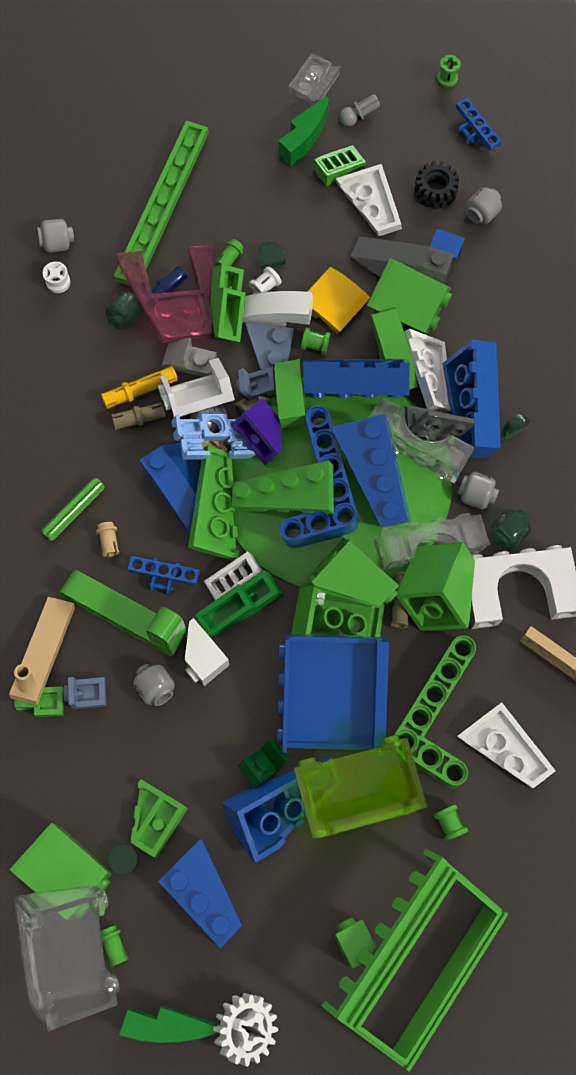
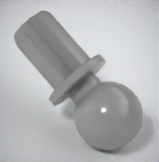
[339,94,380,127]

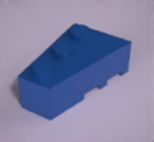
[158,839,243,948]

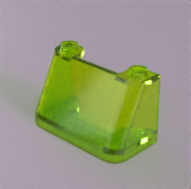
[294,735,427,840]

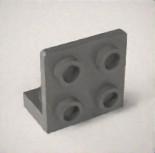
[403,405,475,447]

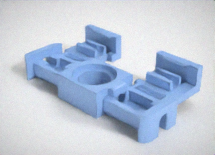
[172,414,256,460]

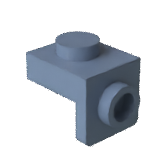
[237,367,276,400]
[64,677,107,710]

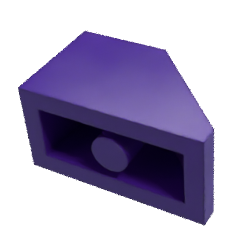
[231,398,282,465]

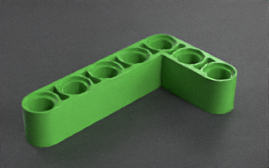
[59,570,187,657]
[391,635,476,789]

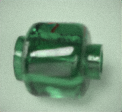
[105,292,142,330]
[491,509,531,548]

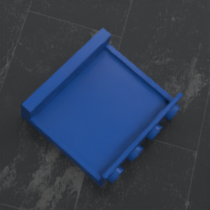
[277,635,389,755]

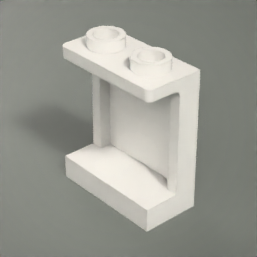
[158,358,235,417]

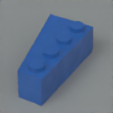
[442,339,501,459]
[303,359,410,398]
[331,414,411,528]

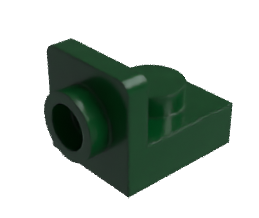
[237,739,289,788]

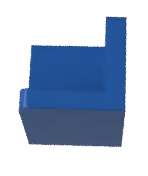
[430,229,465,260]

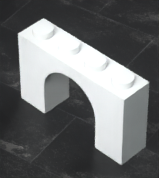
[470,545,576,629]

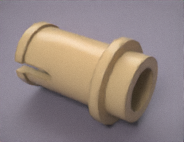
[96,522,120,557]

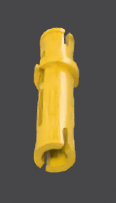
[101,366,178,409]

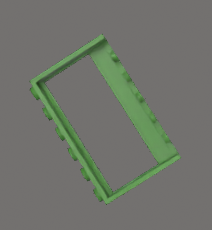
[322,849,508,1072]

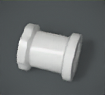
[248,267,281,294]

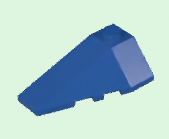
[140,443,201,535]
[222,757,341,863]

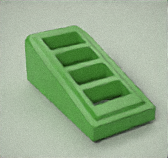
[313,145,366,187]

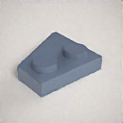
[246,321,294,370]

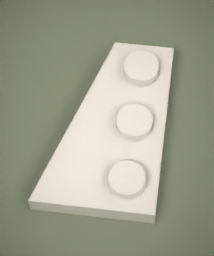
[336,164,402,236]
[404,329,451,413]
[457,702,555,789]

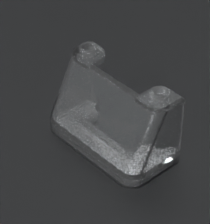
[14,885,119,1031]

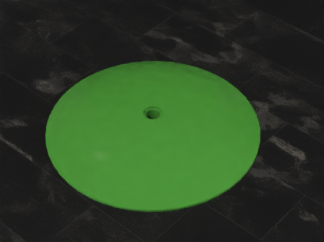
[225,382,452,588]

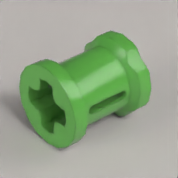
[437,55,461,88]
[301,327,331,355]
[433,804,469,842]

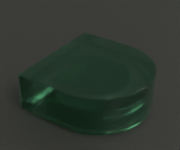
[258,242,286,270]
[502,413,530,440]

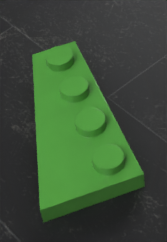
[188,445,239,561]
[232,460,334,514]

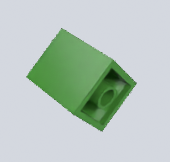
[367,258,452,334]
[308,537,399,606]
[396,542,475,631]
[10,823,112,920]

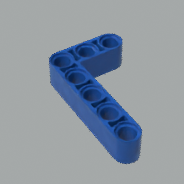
[279,405,359,548]

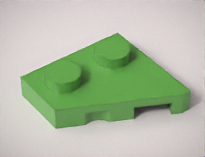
[131,779,188,859]

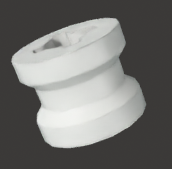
[42,262,71,293]

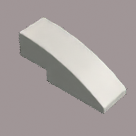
[242,291,314,327]

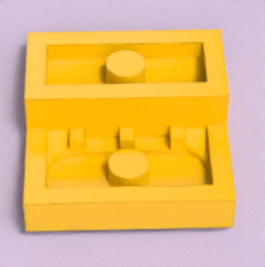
[307,267,371,334]

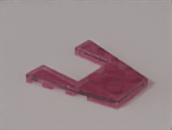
[116,245,214,343]

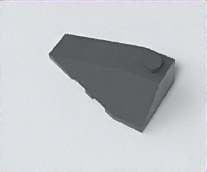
[350,236,454,284]

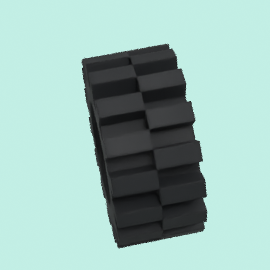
[414,161,459,209]

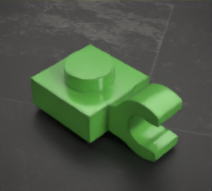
[14,686,64,717]

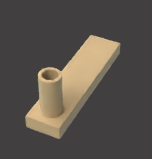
[9,597,75,705]
[520,626,576,681]

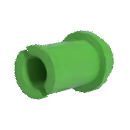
[215,239,244,266]
[98,925,129,967]

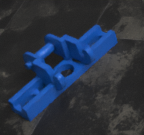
[455,98,502,151]
[128,556,200,595]

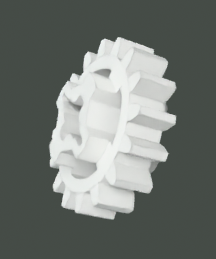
[213,993,278,1066]

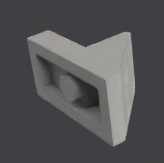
[162,338,217,377]

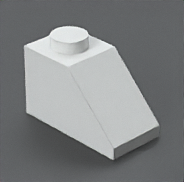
[185,618,229,686]

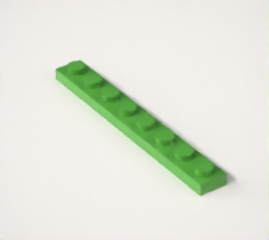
[114,121,209,289]

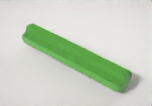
[41,478,105,541]

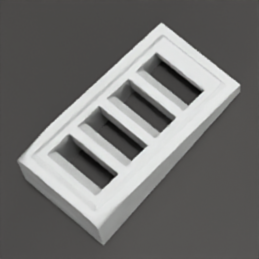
[204,551,263,600]

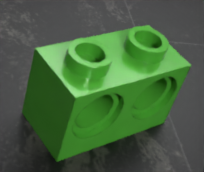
[333,917,378,969]

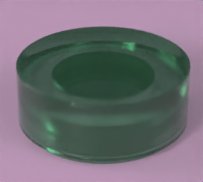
[108,844,138,875]

